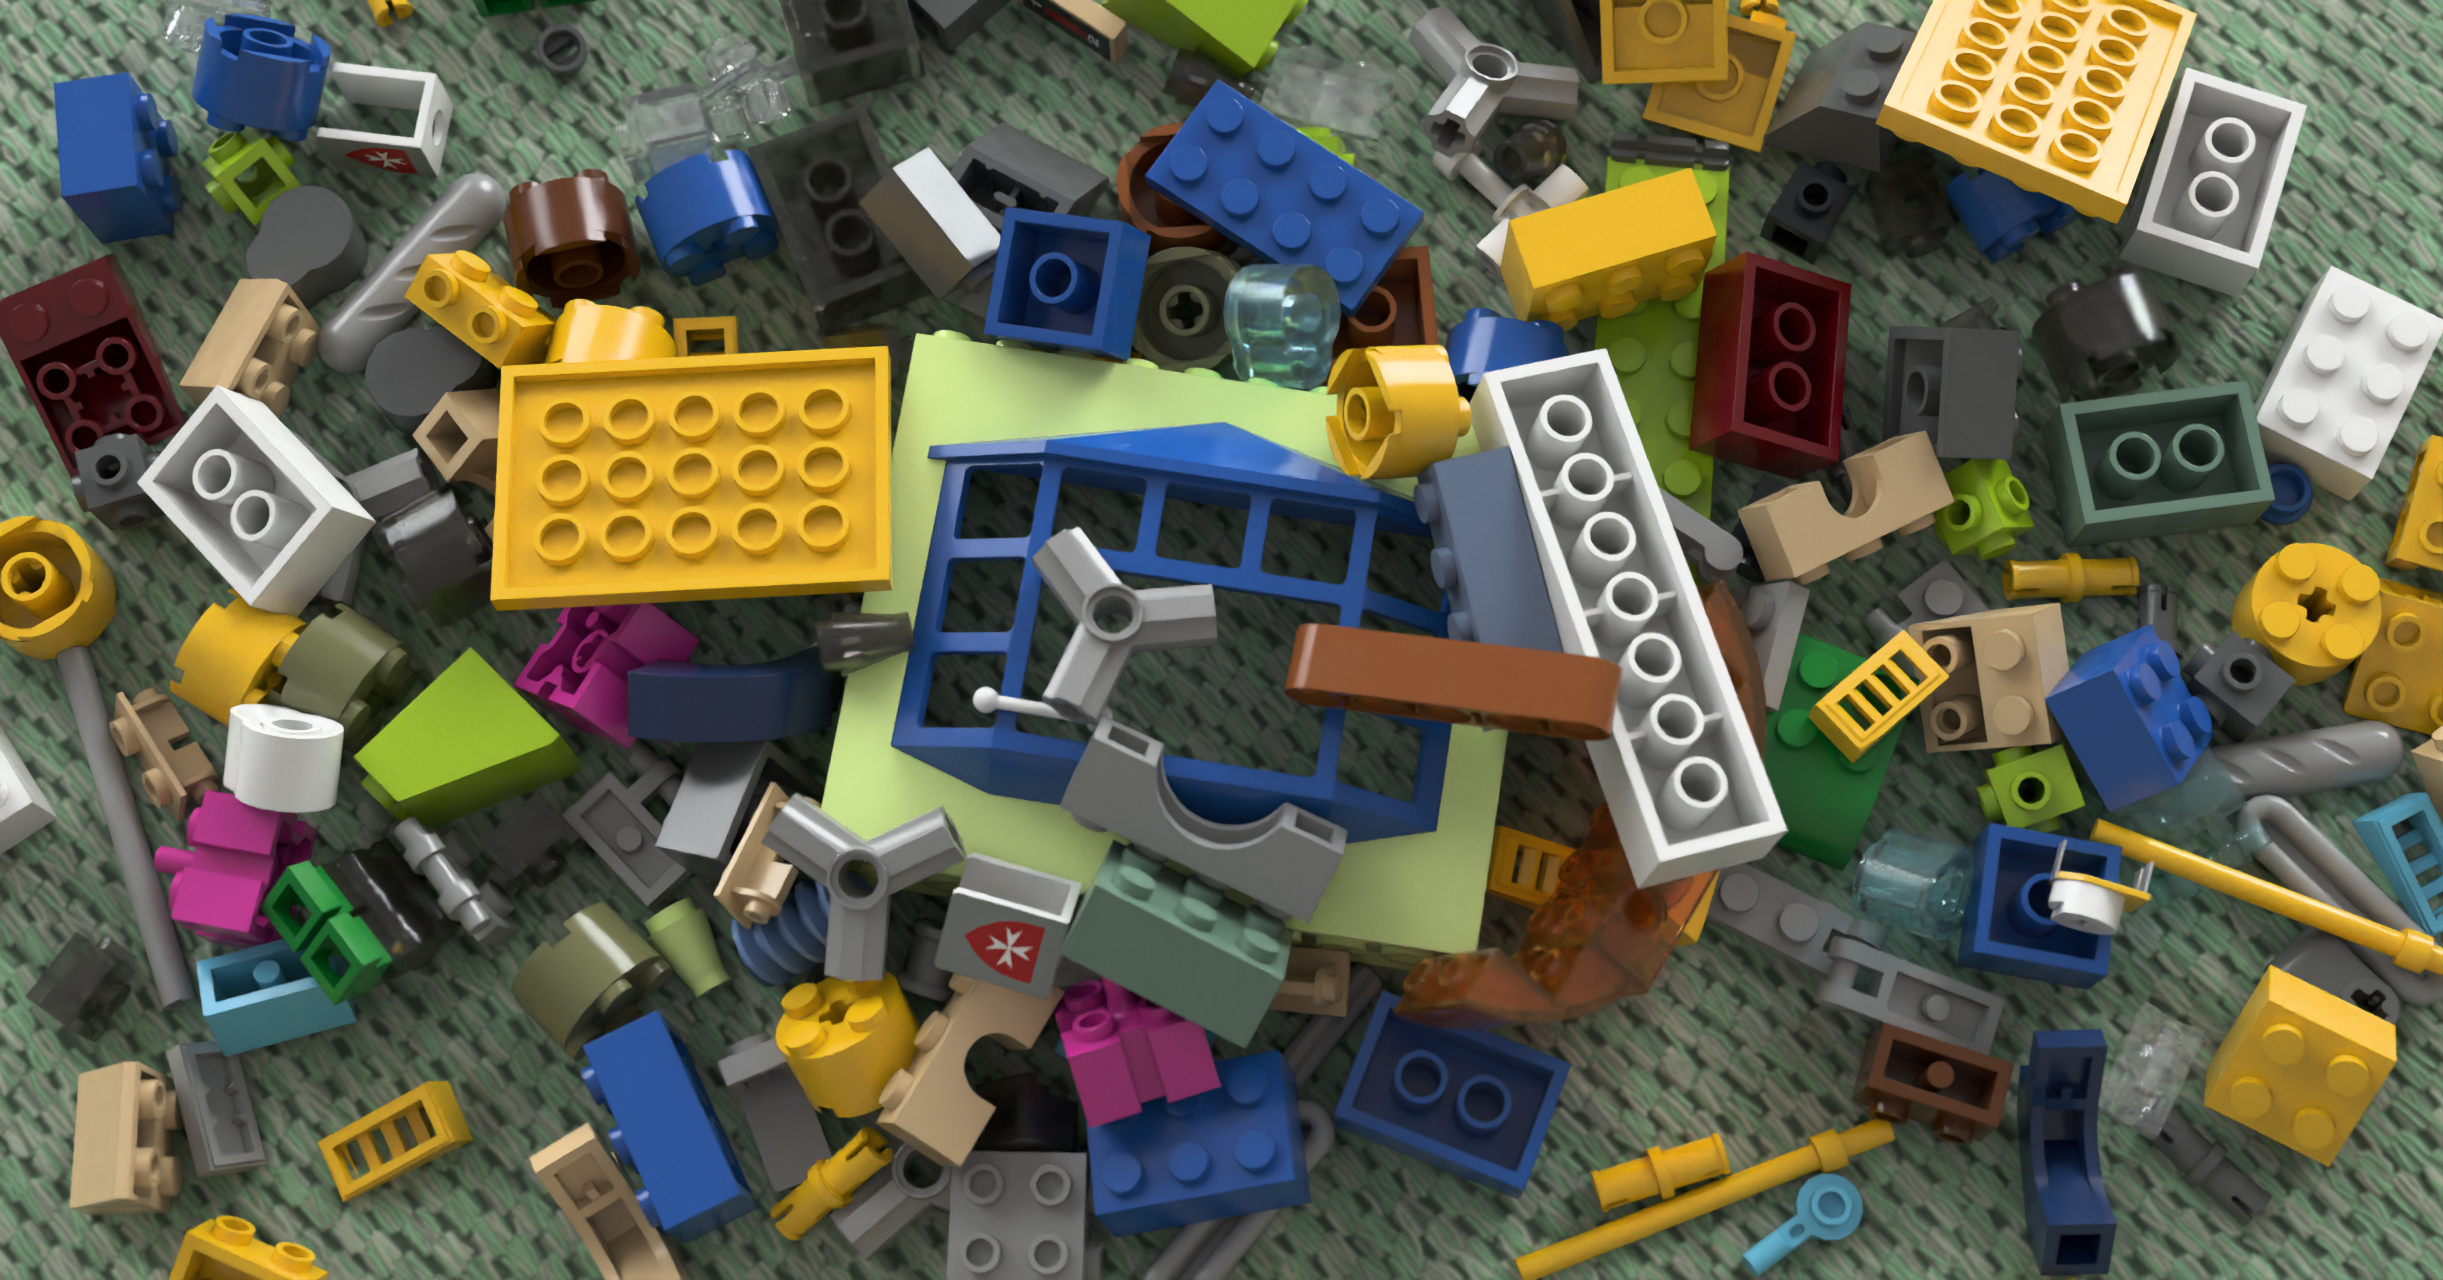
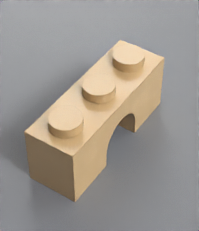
[412,388,500,541]
[1737,431,1955,585]
[875,973,1065,1167]

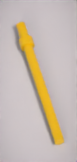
[2089,818,2443,976]
[1514,1119,1895,1280]

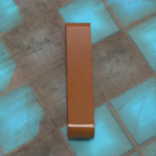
[1284,623,1623,741]

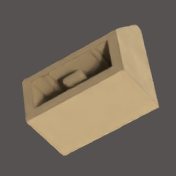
[179,279,320,418]
[1909,603,2069,753]
[70,1061,184,1215]

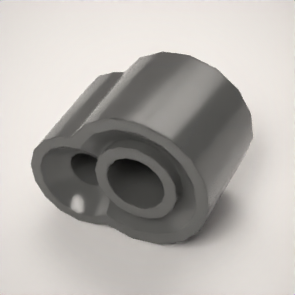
[245,185,369,310]
[365,325,497,437]

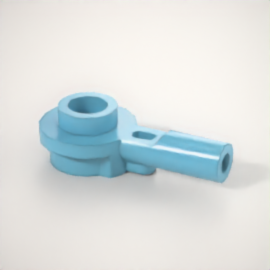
[1741,1173,1863,1277]

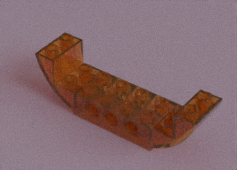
[1393,580,1770,1031]

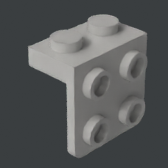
[947,1151,1103,1280]

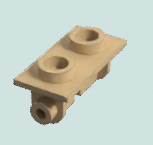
[109,688,221,822]
[713,782,822,930]
[1268,945,1351,1017]

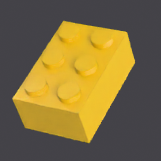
[1500,168,1717,332]

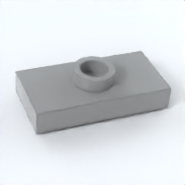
[166,1040,267,1178]

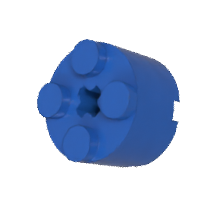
[192,14,331,141]
[635,150,780,287]
[1944,168,2078,265]
[1445,308,1570,404]

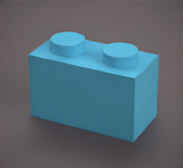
[196,939,357,1057]

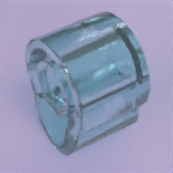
[1223,264,1341,390]
[1852,827,1973,943]

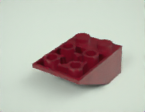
[0,253,186,478]

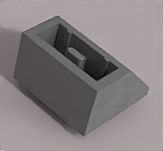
[950,122,1109,235]

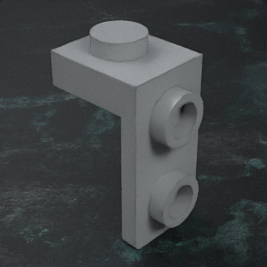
[718,1033,833,1193]

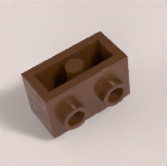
[1851,1022,2014,1145]

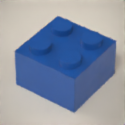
[53,72,183,244]
[984,207,1151,361]
[2045,624,2214,812]
[1957,823,2122,990]

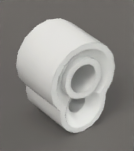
[223,704,344,813]

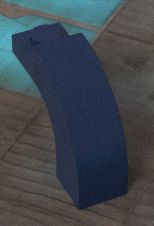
[628,646,844,743]
[2017,1029,2117,1276]

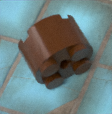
[503,169,641,309]

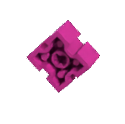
[513,603,700,749]
[154,790,318,949]
[1054,975,1221,1128]

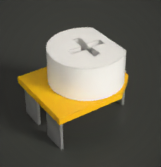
[2048,840,2154,935]

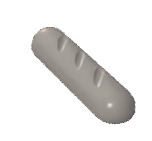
[317,172,507,374]
[2147,720,2404,815]
[2234,794,2443,1006]
[1141,1099,1336,1280]

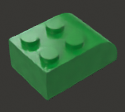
[1753,633,1920,871]

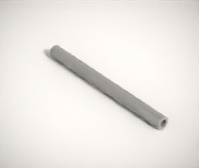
[56,646,196,1011]

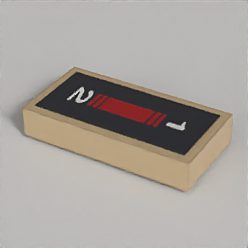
[1019,0,1128,64]

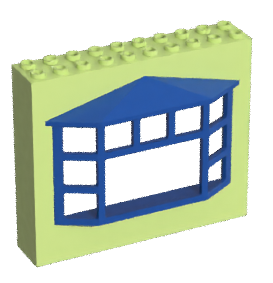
[821,330,1508,980]

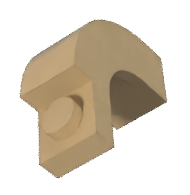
[529,1122,690,1280]

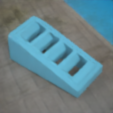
[2352,792,2443,937]

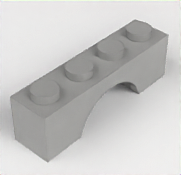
[1060,715,1348,923]

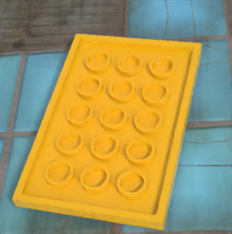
[1875,0,2197,224]
[491,346,892,611]

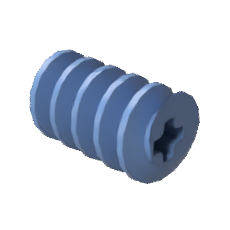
[731,870,873,987]

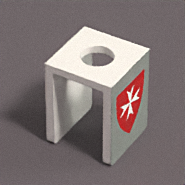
[316,62,453,178]
[934,853,1082,1000]

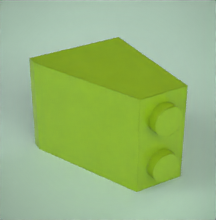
[1100,0,1308,79]
[353,647,584,828]

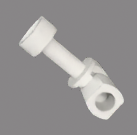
[1431,140,1589,281]

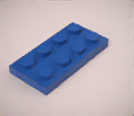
[1145,79,1424,319]

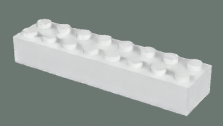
[1469,348,1787,889]

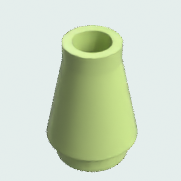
[644,897,730,999]

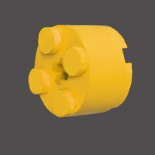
[544,299,678,364]
[1326,345,1471,480]
[0,516,116,660]
[2231,543,2382,686]
[170,588,309,728]
[775,971,921,1118]

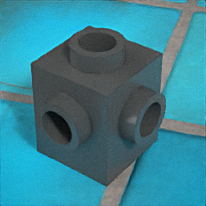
[72,434,166,531]
[2182,631,2296,742]

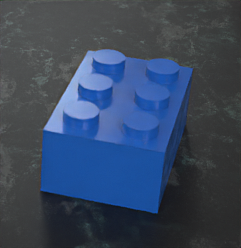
[1333,990,1571,1199]
[581,1010,759,1244]
[1086,1050,1311,1237]

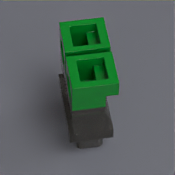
[260,838,463,1005]

